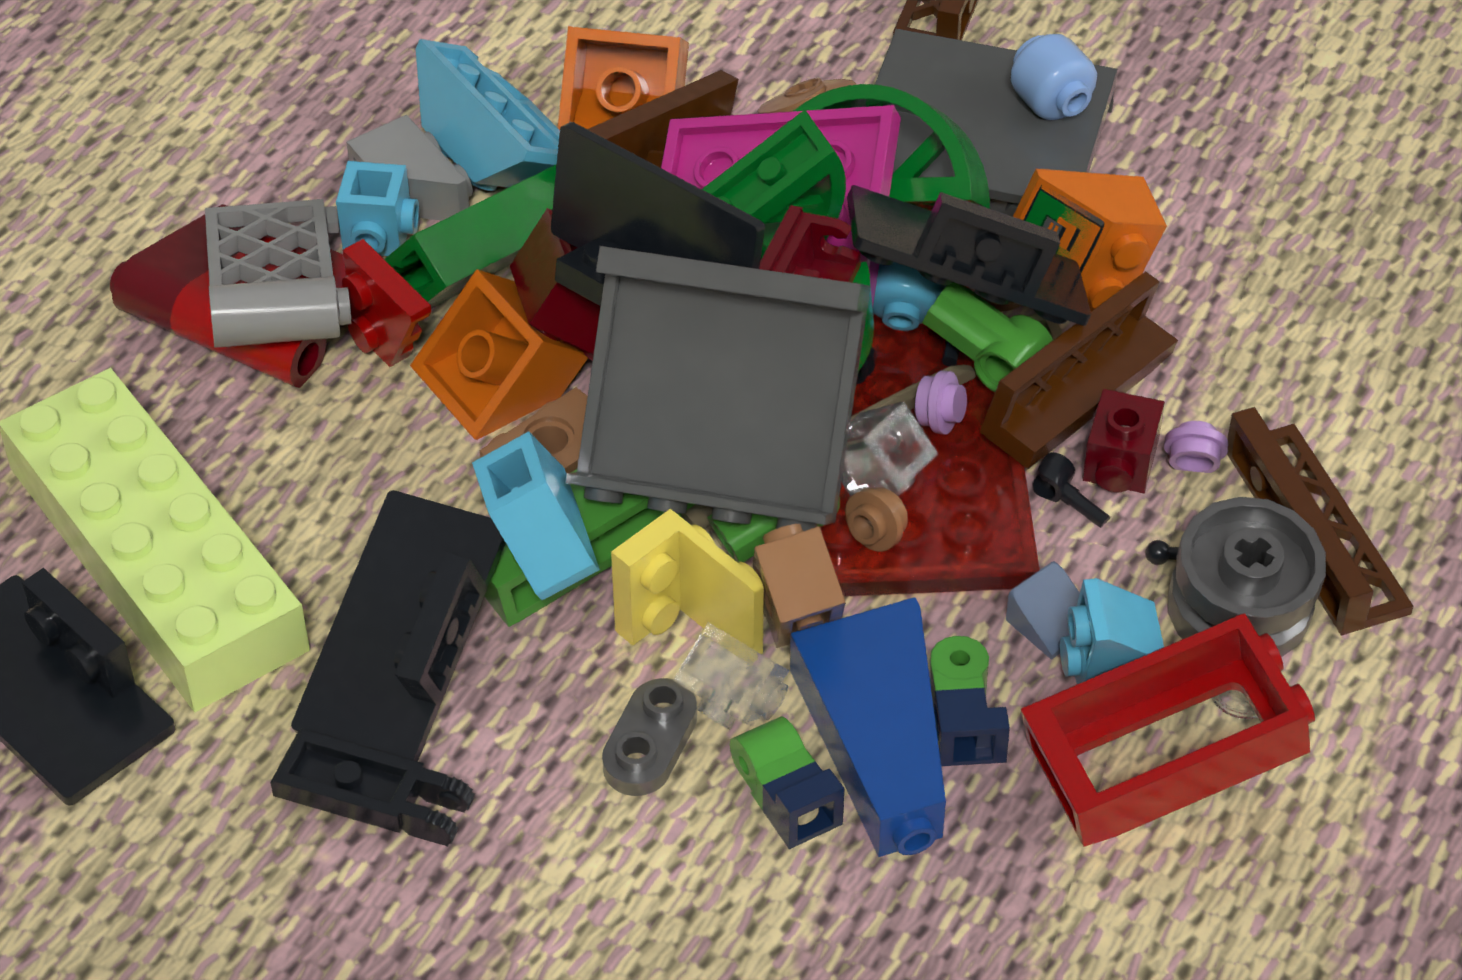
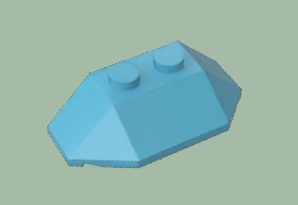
[416,39,560,191]

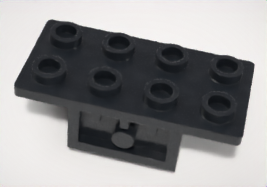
[551,122,765,306]
[847,185,1092,326]
[291,490,506,761]
[0,567,176,806]

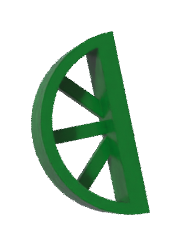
[793,84,990,211]
[702,109,846,259]

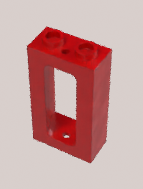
[1021,613,1315,847]

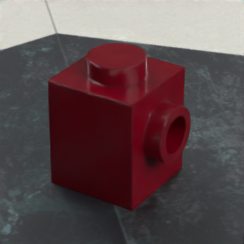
[1083,389,1165,494]

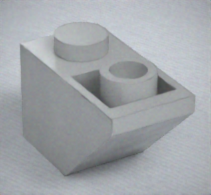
[346,115,473,221]

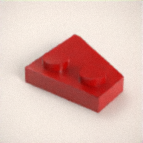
[342,239,432,367]

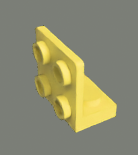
[611,509,764,669]

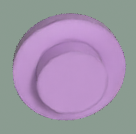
[915,371,967,434]
[1164,421,1228,473]

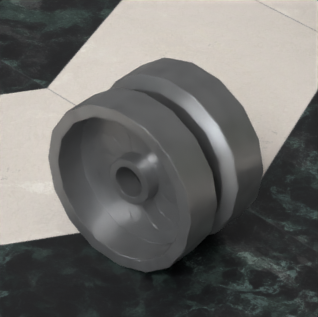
[1168,497,1326,657]

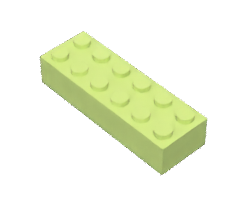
[0,367,310,713]

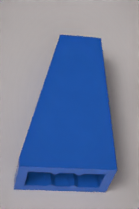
[789,597,946,857]

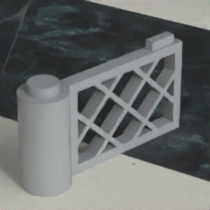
[205,199,351,348]

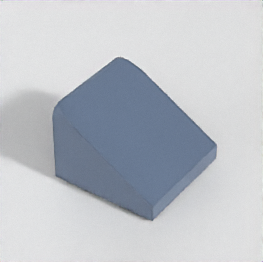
[1006,561,1080,660]

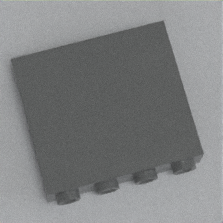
[875,29,1118,217]
[565,246,871,531]

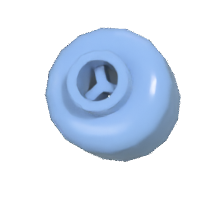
[1010,34,1097,120]

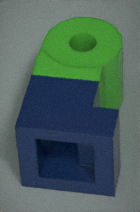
[930,636,1010,766]
[729,716,844,849]

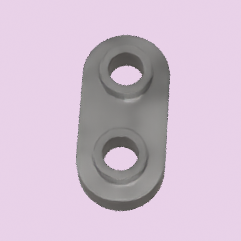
[602,678,697,796]

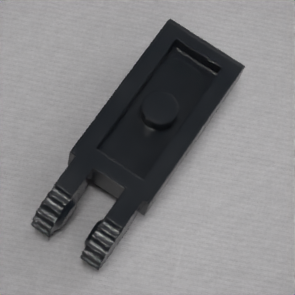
[270,728,475,847]

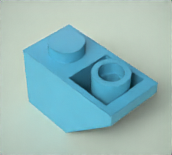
[472,432,600,600]
[1060,578,1164,684]

